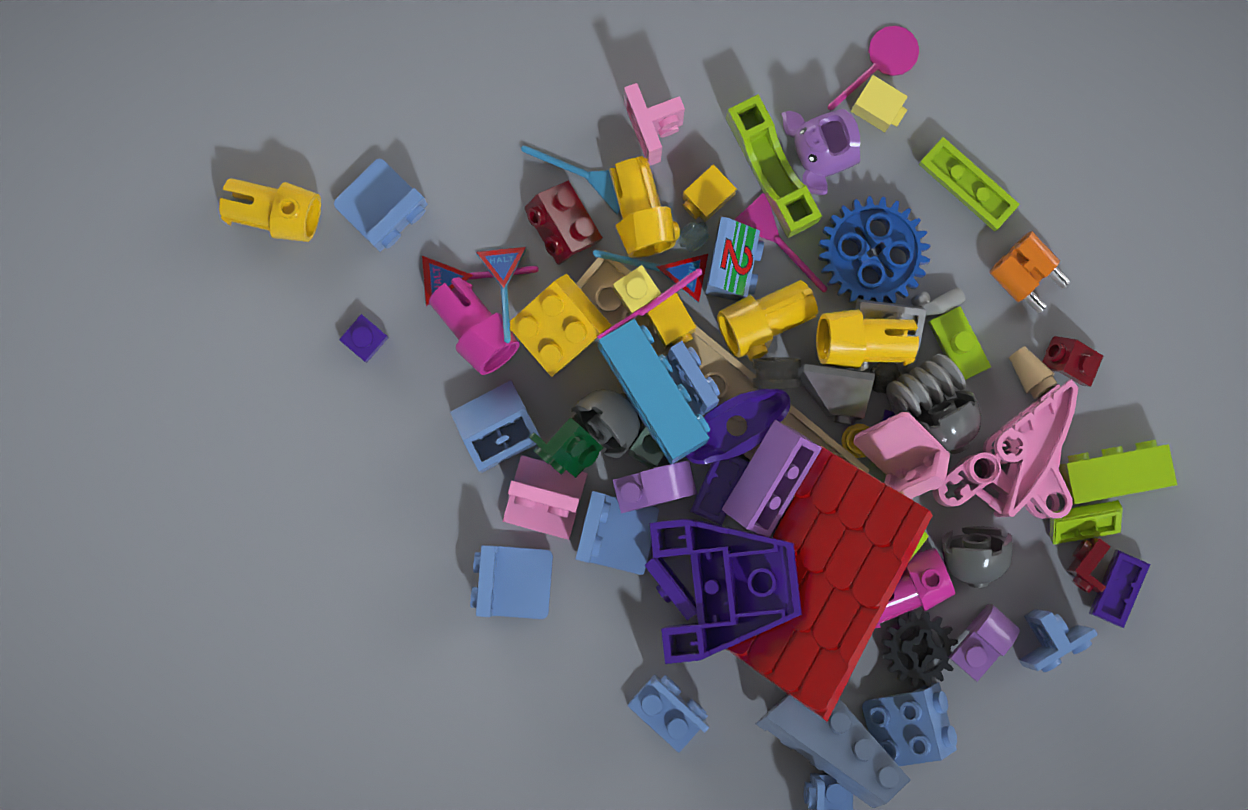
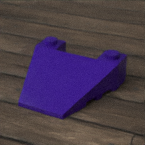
[649,519,802,664]

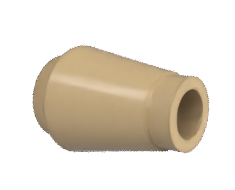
[1009,346,1057,399]

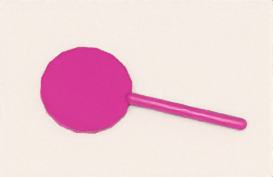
[828,26,919,111]

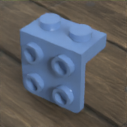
[334,159,428,252]
[623,341,720,440]
[470,545,553,619]
[862,682,957,766]

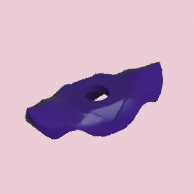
[686,388,791,464]

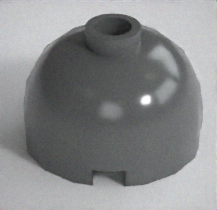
[571,389,640,458]
[915,390,982,454]
[942,526,1013,588]

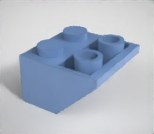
[450,380,542,473]

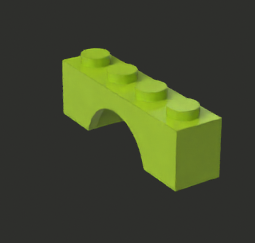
[726,94,822,239]

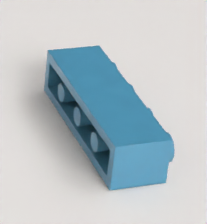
[598,319,710,464]

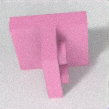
[624,83,685,166]
[502,455,588,540]

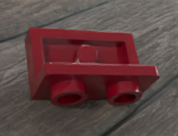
[525,180,603,265]

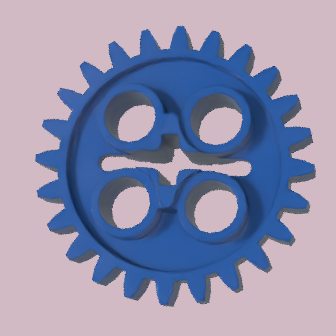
[818,196,931,304]

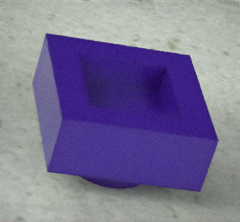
[339,314,389,363]

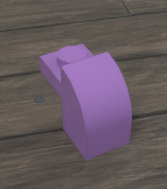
[613,461,697,513]
[948,604,1020,682]

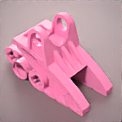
[932,379,1079,519]

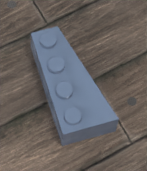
[755,694,911,808]

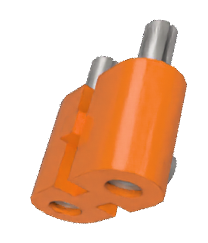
[989,231,1070,313]

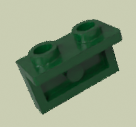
[529,417,604,478]

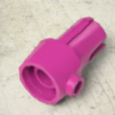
[429,277,520,375]
[875,548,955,628]

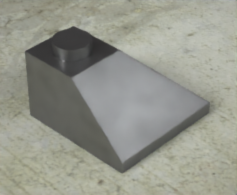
[797,364,875,425]

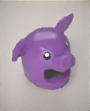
[781,109,860,195]

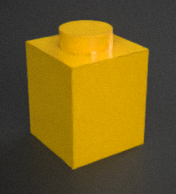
[682,164,737,222]
[646,293,697,348]

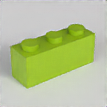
[1059,439,1177,505]

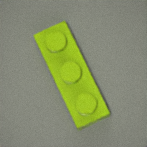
[918,137,1020,231]

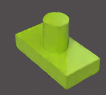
[928,306,991,380]

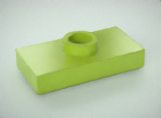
[1049,500,1123,545]

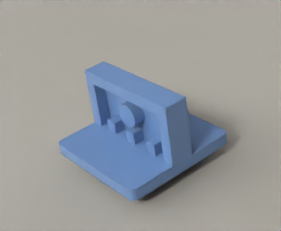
[1019,609,1098,673]

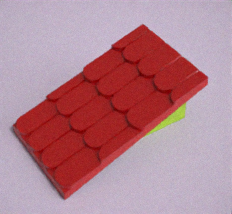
[726,446,933,722]

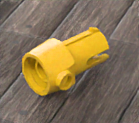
[609,156,680,258]
[219,178,321,242]
[717,280,818,361]
[816,310,919,369]

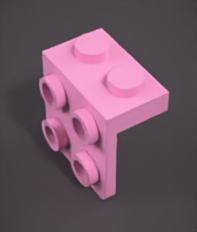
[854,412,950,499]

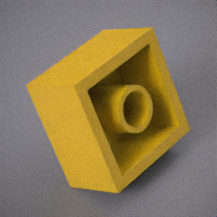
[510,273,612,377]

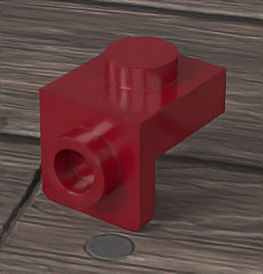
[1042,336,1104,387]
[1066,538,1111,594]

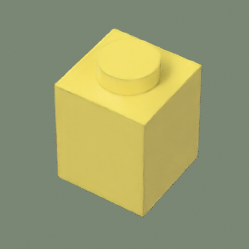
[851,75,908,133]
[613,265,661,315]

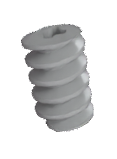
[886,354,966,417]

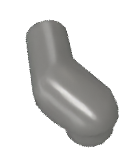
[911,287,965,316]

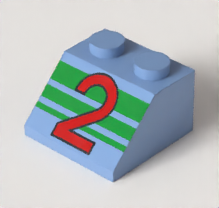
[705,217,764,301]

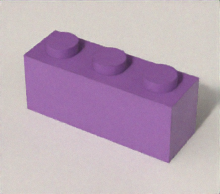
[722,420,822,537]

